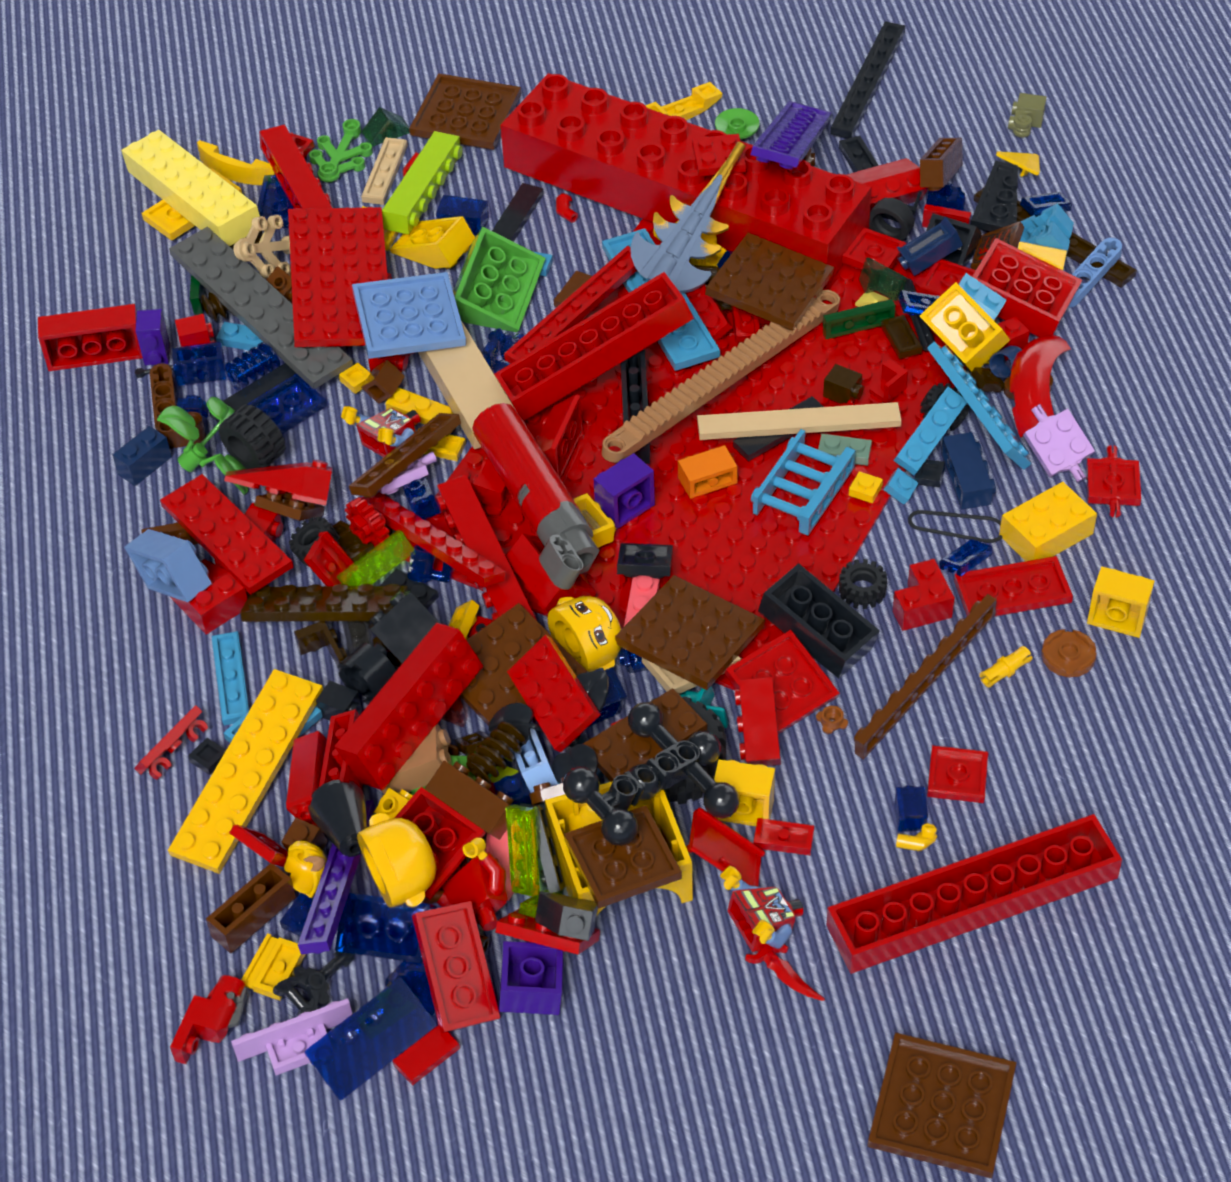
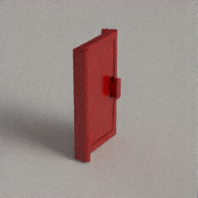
[686,807,765,887]

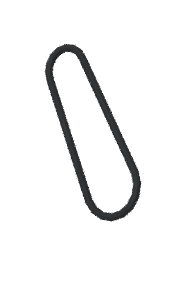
[908,510,1002,543]

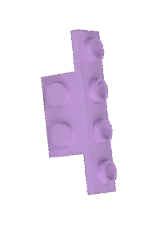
[231,998,354,1075]

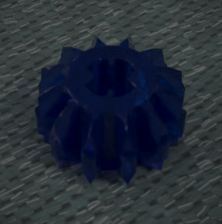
[926,183,966,211]

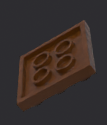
[564,805,682,909]

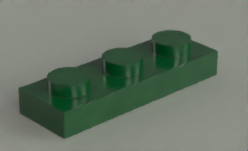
[823,299,896,339]

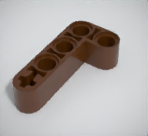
[150,364,206,449]

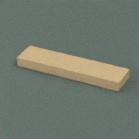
[361,137,408,205]

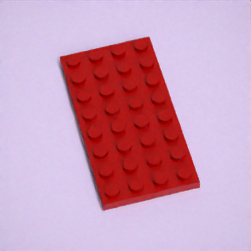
[288,207,388,347]

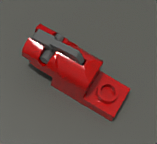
[170,975,248,1064]

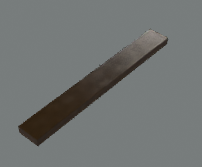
[974,188,1137,288]

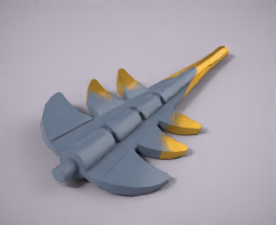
[631,142,746,293]

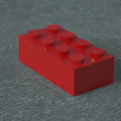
[38,304,143,371]

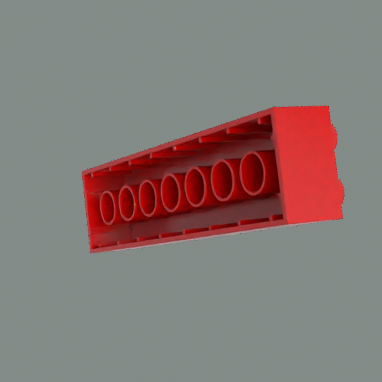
[500,73,872,287]

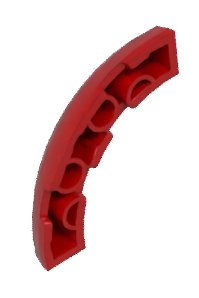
[1010,335,1071,438]

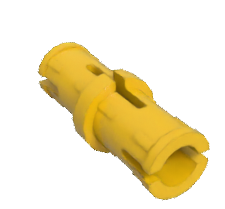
[979,646,1032,688]

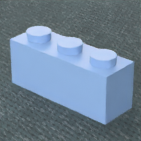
[513,722,558,793]

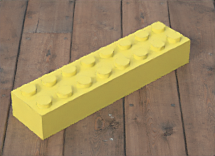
[121,130,260,246]

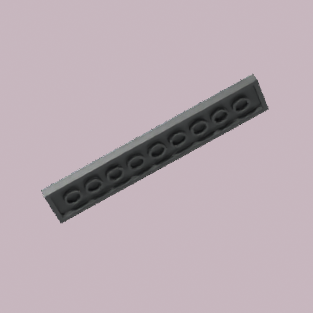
[169,226,353,389]

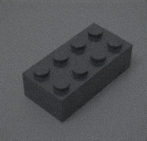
[758,563,880,679]

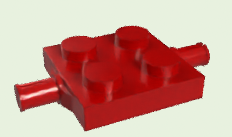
[1086,445,1141,518]

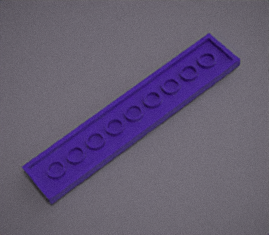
[751,101,832,169]

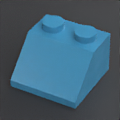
[958,273,1006,320]

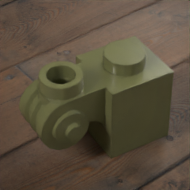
[1008,93,1047,137]

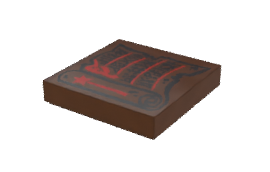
[970,221,1024,270]

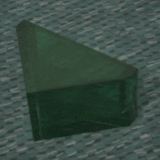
[362,107,410,147]

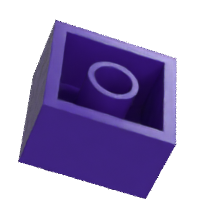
[593,453,655,530]
[499,941,563,1015]

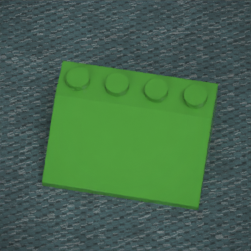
[453,227,546,332]

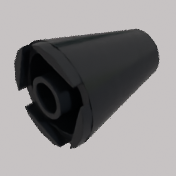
[308,779,367,857]

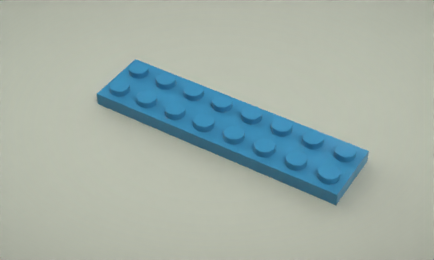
[602,228,720,371]

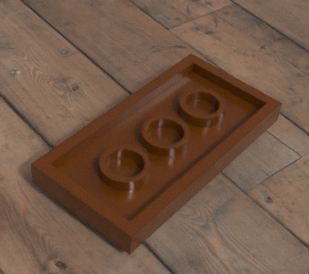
[583,688,707,782]

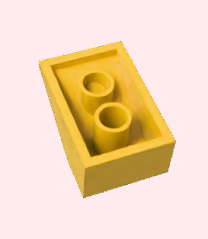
[389,216,475,269]
[920,282,1010,372]

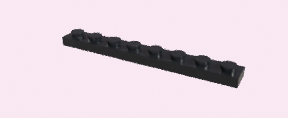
[830,21,906,138]

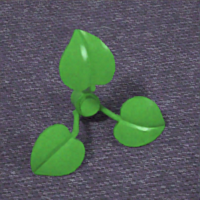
[157,397,248,495]

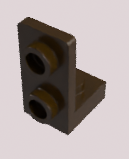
[294,621,347,671]

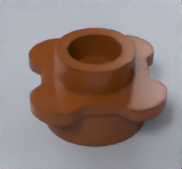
[816,706,848,734]

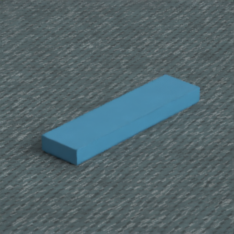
[211,631,249,726]

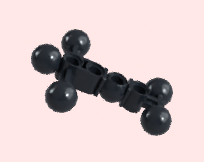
[563,702,740,846]

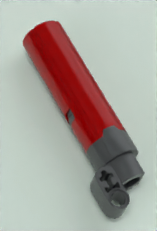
[472,403,600,590]

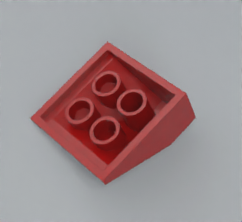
[394,787,486,900]

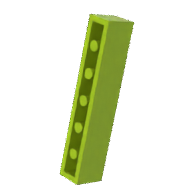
[382,131,463,235]

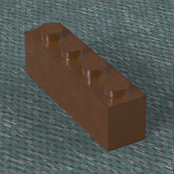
[920,138,963,191]

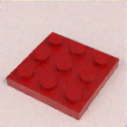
[724,630,840,734]

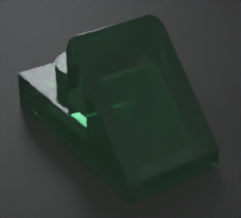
[859,257,907,301]

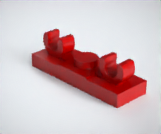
[134,705,208,780]

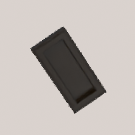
[881,315,923,359]

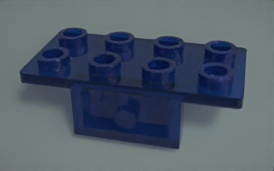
[304,978,436,1100]

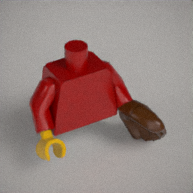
[421,838,508,931]

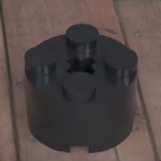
[337,643,398,705]

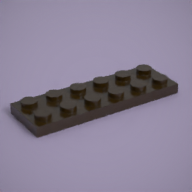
[240,584,408,622]

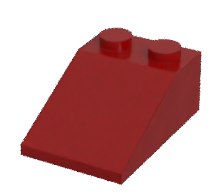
[169,559,248,635]

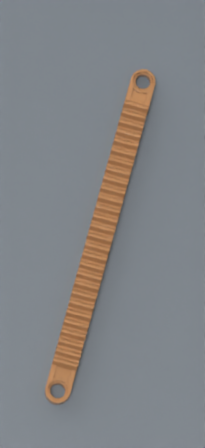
[601,290,840,463]

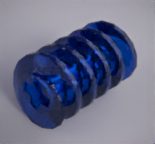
[225,342,281,391]

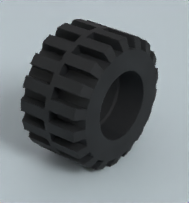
[218,404,286,469]

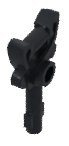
[273,943,358,1016]

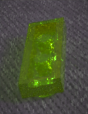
[336,530,416,586]
[506,804,540,897]

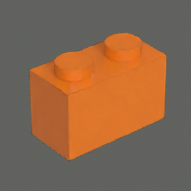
[678,445,737,499]

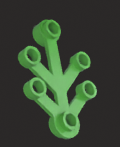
[309,119,373,182]

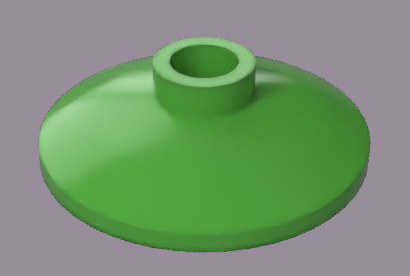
[715,108,759,139]

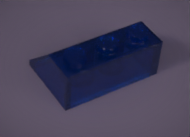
[335,893,437,964]

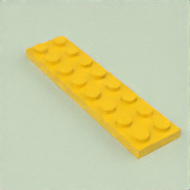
[168,669,323,874]

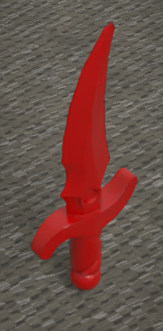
[745,945,825,1001]

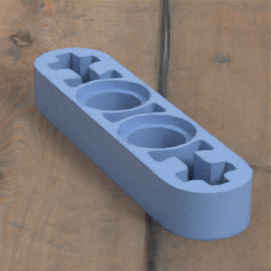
[1069,238,1122,308]

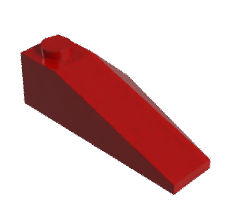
[224,460,332,506]

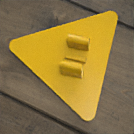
[996,151,1040,177]

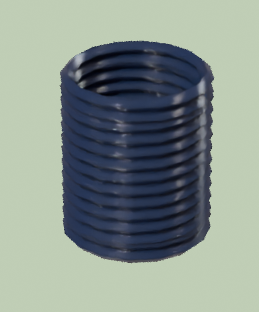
[989,345,1022,378]

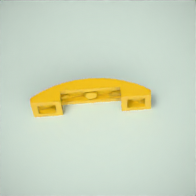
[645,82,723,120]
[197,140,278,185]

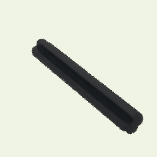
[900,278,935,352]

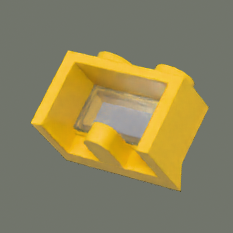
[574,493,616,547]

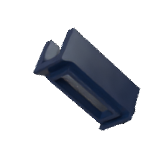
[897,217,963,276]

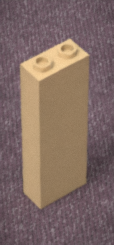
[418,321,514,449]

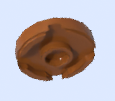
[1041,629,1097,678]

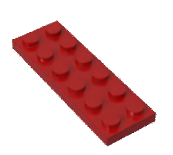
[160,474,293,595]

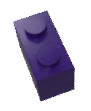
[136,309,170,365]

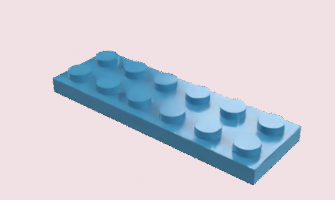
[927,341,1032,470]

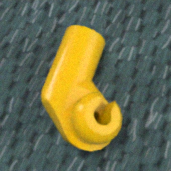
[896,823,937,851]

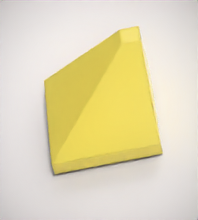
[855,289,888,307]

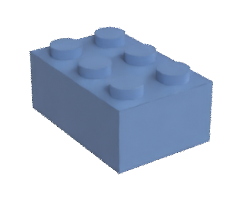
[124,529,212,602]

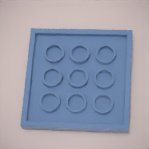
[352,272,466,359]

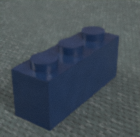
[941,432,996,510]

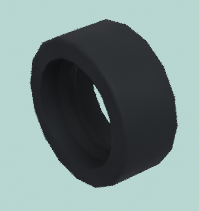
[869,198,915,241]

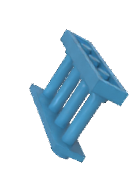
[751,429,856,535]

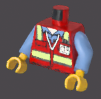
[341,406,421,457]
[720,866,803,952]

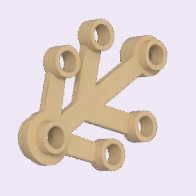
[234,215,291,279]

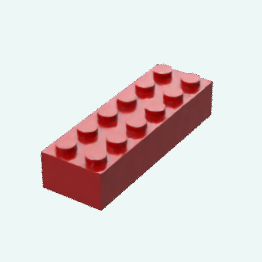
[334,623,483,791]

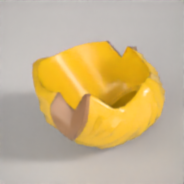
[283,841,327,898]

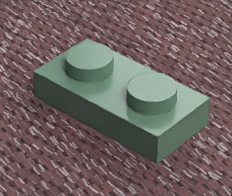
[818,434,872,466]

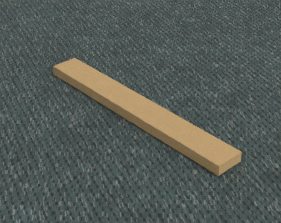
[697,402,901,440]

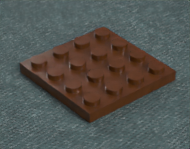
[409,73,522,150]
[705,233,834,331]
[615,575,765,690]
[460,603,587,726]
[867,1032,1017,1179]

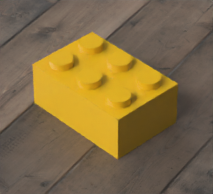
[999,482,1097,561]

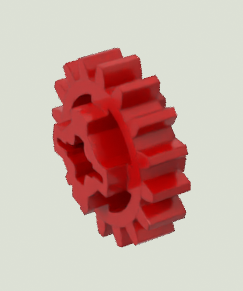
[344,497,391,551]

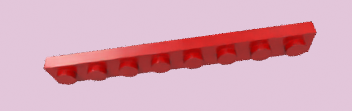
[504,246,637,364]
[361,492,506,588]

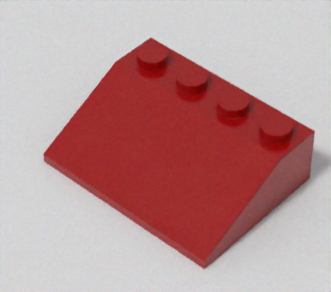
[972,238,1082,337]

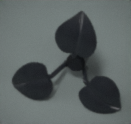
[488,670,609,784]

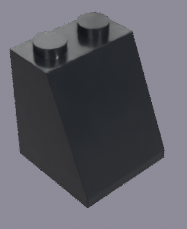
[368,590,439,664]

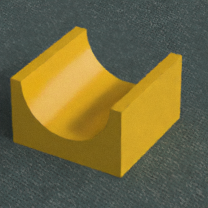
[545,781,693,915]

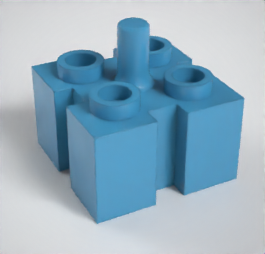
[1018,203,1074,253]

